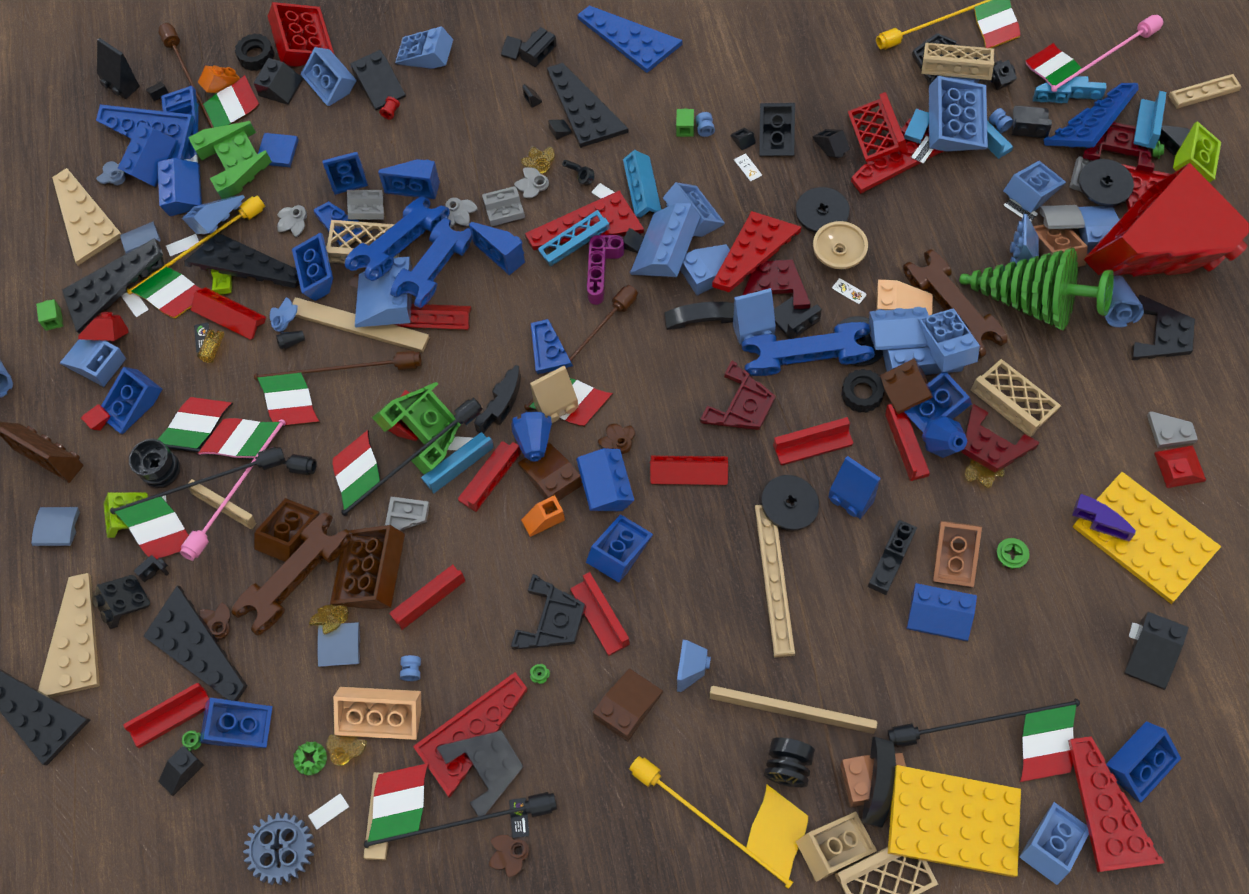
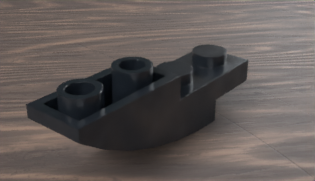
[474,365,521,434]
[868,520,917,595]

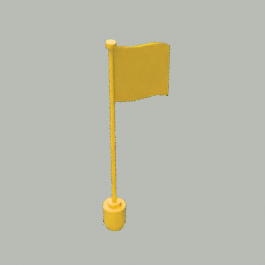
[629,756,808,889]

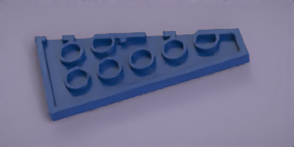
[578,5,683,73]
[1043,83,1139,148]
[96,104,195,160]

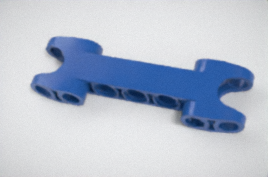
[345,196,450,281]
[390,218,472,308]
[741,322,875,376]

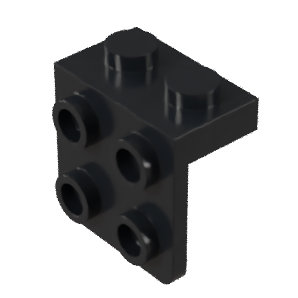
[1012,106,1052,138]
[774,296,822,339]
[92,575,150,629]

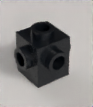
[990,60,1017,90]

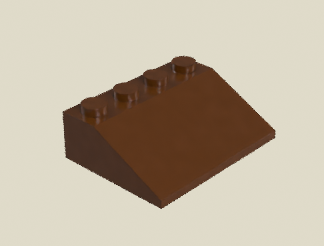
[0,422,84,483]
[330,525,405,609]

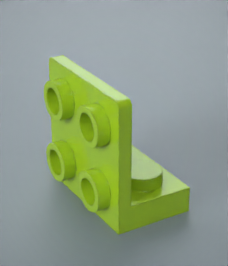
[103,492,148,538]

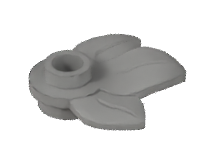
[514,167,549,198]
[445,198,478,228]
[277,205,307,237]

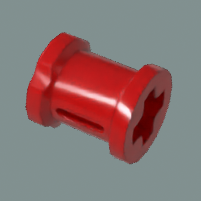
[379,96,400,120]

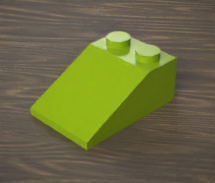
[1173,121,1221,182]

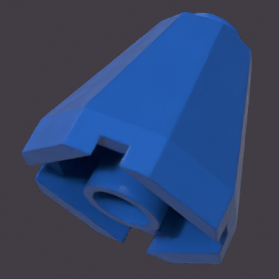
[511,412,552,461]
[922,415,968,458]

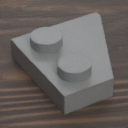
[1147,412,1198,448]
[385,497,430,531]

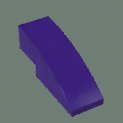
[1072,494,1136,542]

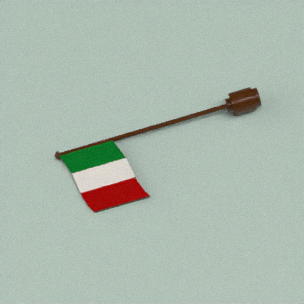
[158,23,259,128]
[524,285,638,427]
[254,350,422,427]

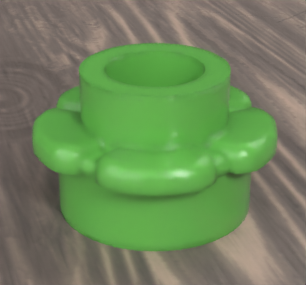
[1152,141,1164,159]
[530,664,550,684]
[182,730,201,751]

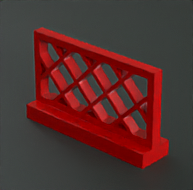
[848,92,908,163]

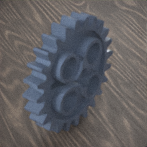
[243,813,315,885]

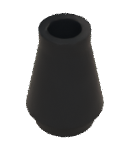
[276,330,305,350]

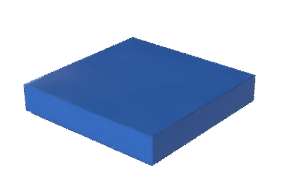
[258,133,299,167]

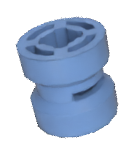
[989,108,1014,133]
[695,112,715,137]
[400,655,421,681]

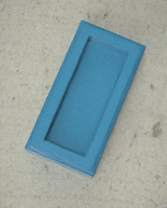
[904,109,929,144]

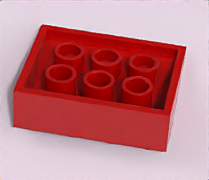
[268,2,334,67]

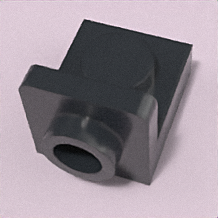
[134,555,169,583]

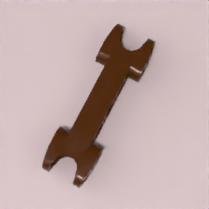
[903,249,1008,359]
[232,512,352,635]

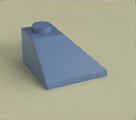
[677,640,711,692]

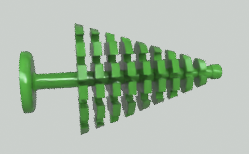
[959,248,1114,330]

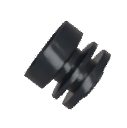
[129,439,180,488]
[764,737,815,788]

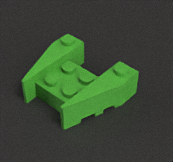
[188,121,272,199]
[372,382,461,475]

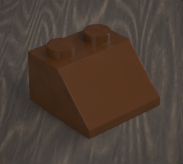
[880,358,933,414]

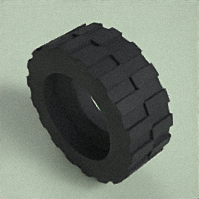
[235,34,274,71]
[841,369,885,413]

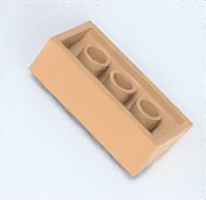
[333,687,421,740]

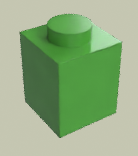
[676,108,694,137]
[36,299,63,331]

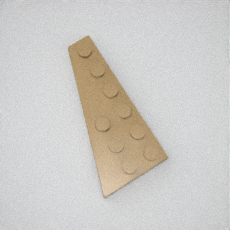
[52,168,121,266]
[38,573,100,697]

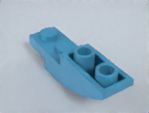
[1032,76,1106,103]

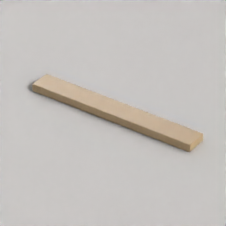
[292,297,430,353]
[755,505,795,658]
[710,686,877,734]

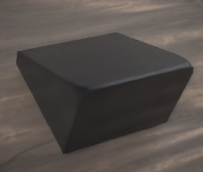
[501,36,522,60]
[146,81,169,101]
[522,84,542,108]
[548,119,572,140]
[730,128,756,150]
[623,228,644,253]

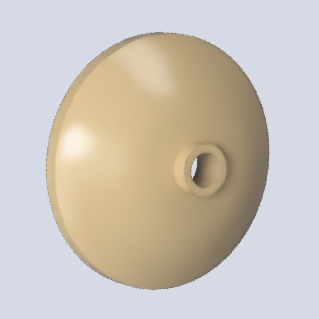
[813,221,868,269]

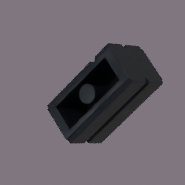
[519,27,557,67]

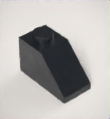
[1158,125,1190,157]
[812,129,850,158]
[158,745,204,796]

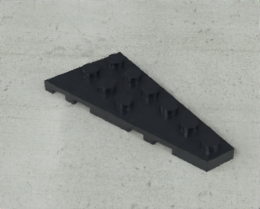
[547,63,629,148]
[184,233,300,288]
[62,238,163,334]
[0,669,90,765]

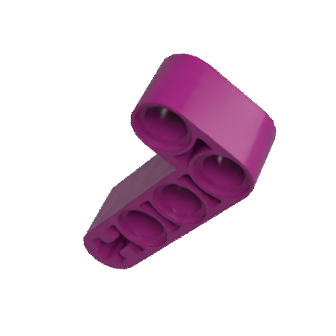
[587,235,624,305]

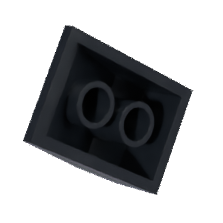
[97,38,140,99]
[350,50,406,111]
[759,103,795,156]
[1124,612,1189,690]

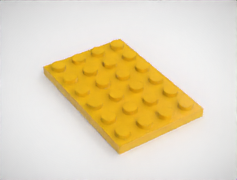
[1073,472,1221,604]
[888,765,1021,877]

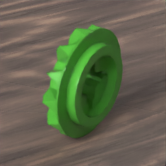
[996,538,1029,569]
[293,742,327,775]

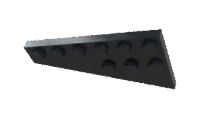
[144,586,247,701]

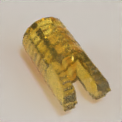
[197,329,224,363]

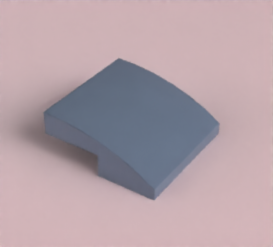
[120,221,161,254]
[31,507,80,546]
[318,622,360,667]

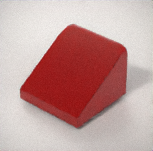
[81,404,111,431]

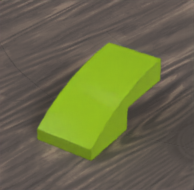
[211,269,232,295]

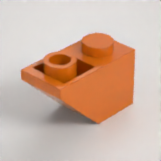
[198,65,241,93]
[521,495,565,537]

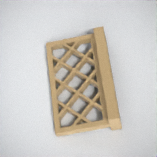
[921,43,994,80]
[326,220,399,263]
[971,359,1061,437]
[834,847,938,894]

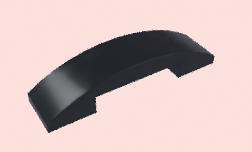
[664,302,734,330]
[862,737,896,828]

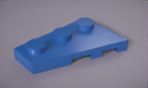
[313,201,372,247]
[531,319,573,374]

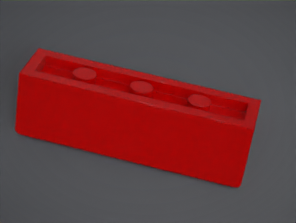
[191,287,266,340]
[396,304,471,329]
[885,404,930,481]
[773,417,853,465]
[458,441,521,512]
[650,456,728,485]
[389,564,465,630]
[570,572,630,656]
[123,683,210,748]

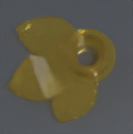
[521,146,555,173]
[965,459,1005,488]
[309,605,349,635]
[326,734,367,766]

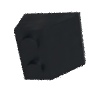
[254,58,303,105]

